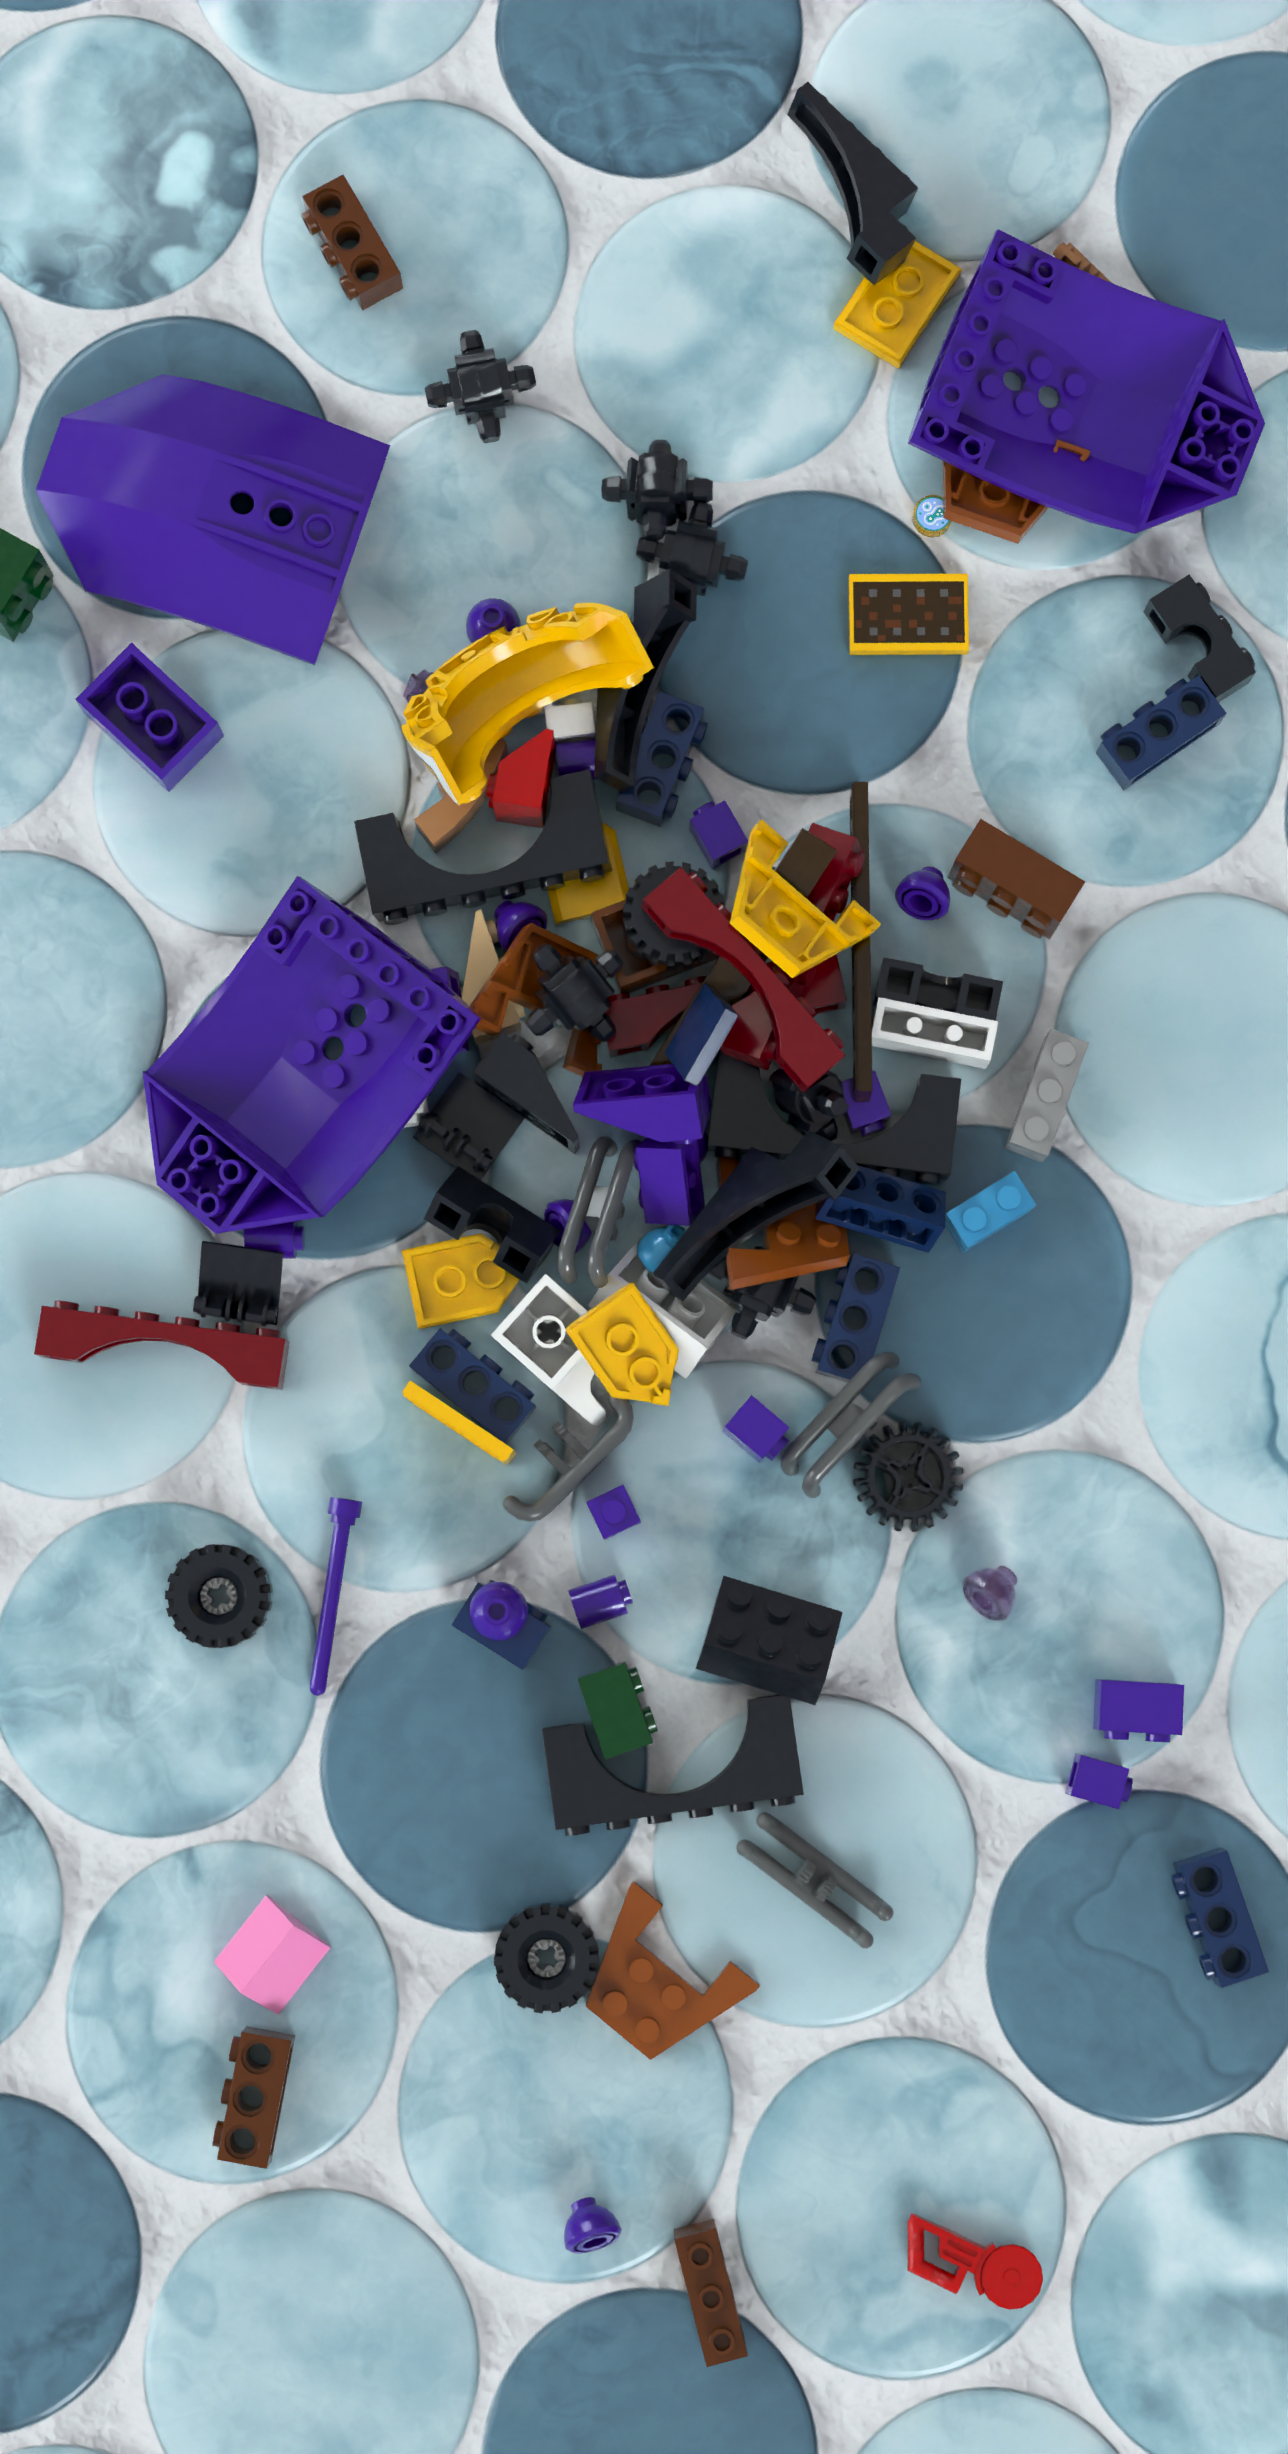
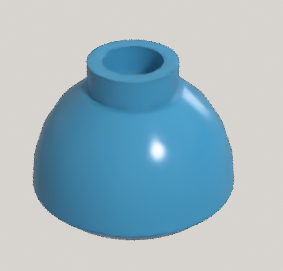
[637,1225,686,1273]

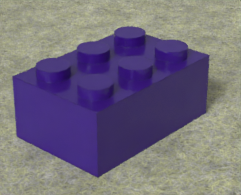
[75,642,224,792]

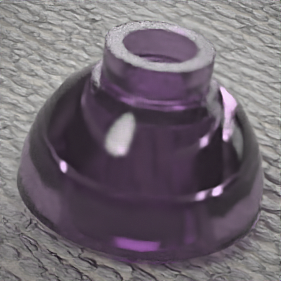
[962,1566,1018,1621]

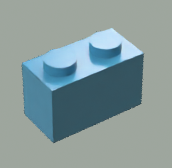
[945,1171,1036,1253]

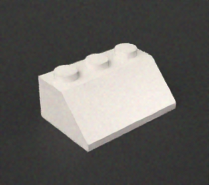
[588,1235,737,1379]

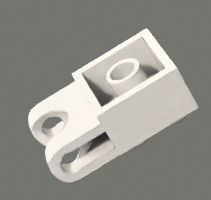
[491,1273,606,1427]

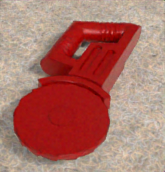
[907,2213,1043,2310]

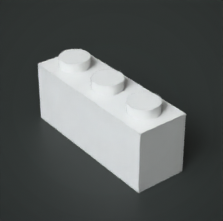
[871,997,998,1069]

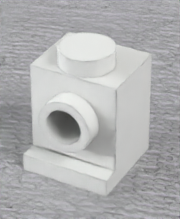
[544,698,597,748]

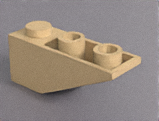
[461,910,526,1045]

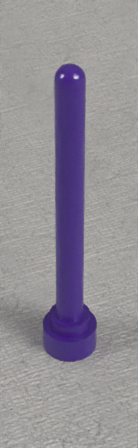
[310,1497,362,1696]

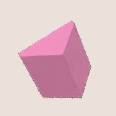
[214,1895,331,2014]

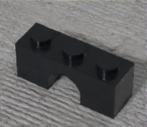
[1143,574,1256,702]
[872,957,1003,1021]
[424,1166,561,1284]

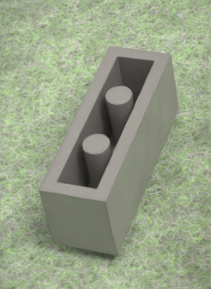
[1004,1029,1089,1162]

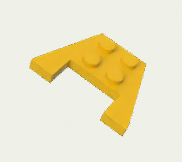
[730,819,881,978]

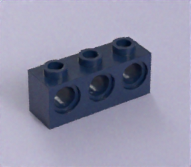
[1096,675,1227,791]
[616,691,708,827]
[815,1165,946,1253]
[811,1253,901,1383]
[409,1328,537,1445]
[1171,1847,1269,1988]

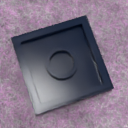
[665,983,738,1086]

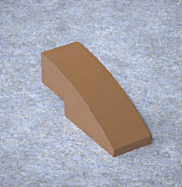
[414,738,508,854]

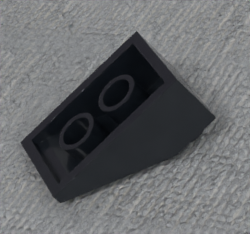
[473,1032,580,1154]

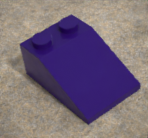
[573,1064,711,1145]

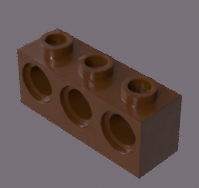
[301,174,403,310]
[212,2026,296,2169]
[674,2219,748,2367]

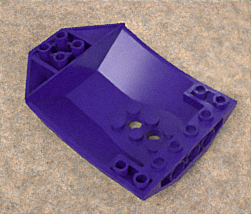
[908,229,1265,534]
[35,374,390,665]
[142,876,481,1234]

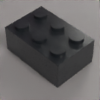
[696,1576,843,1705]

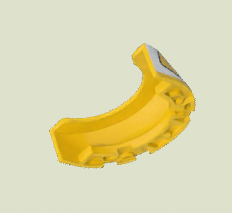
[401,603,654,806]

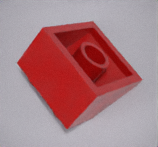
[487,729,556,828]

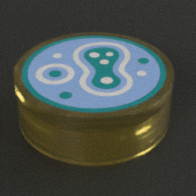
[912,495,952,538]

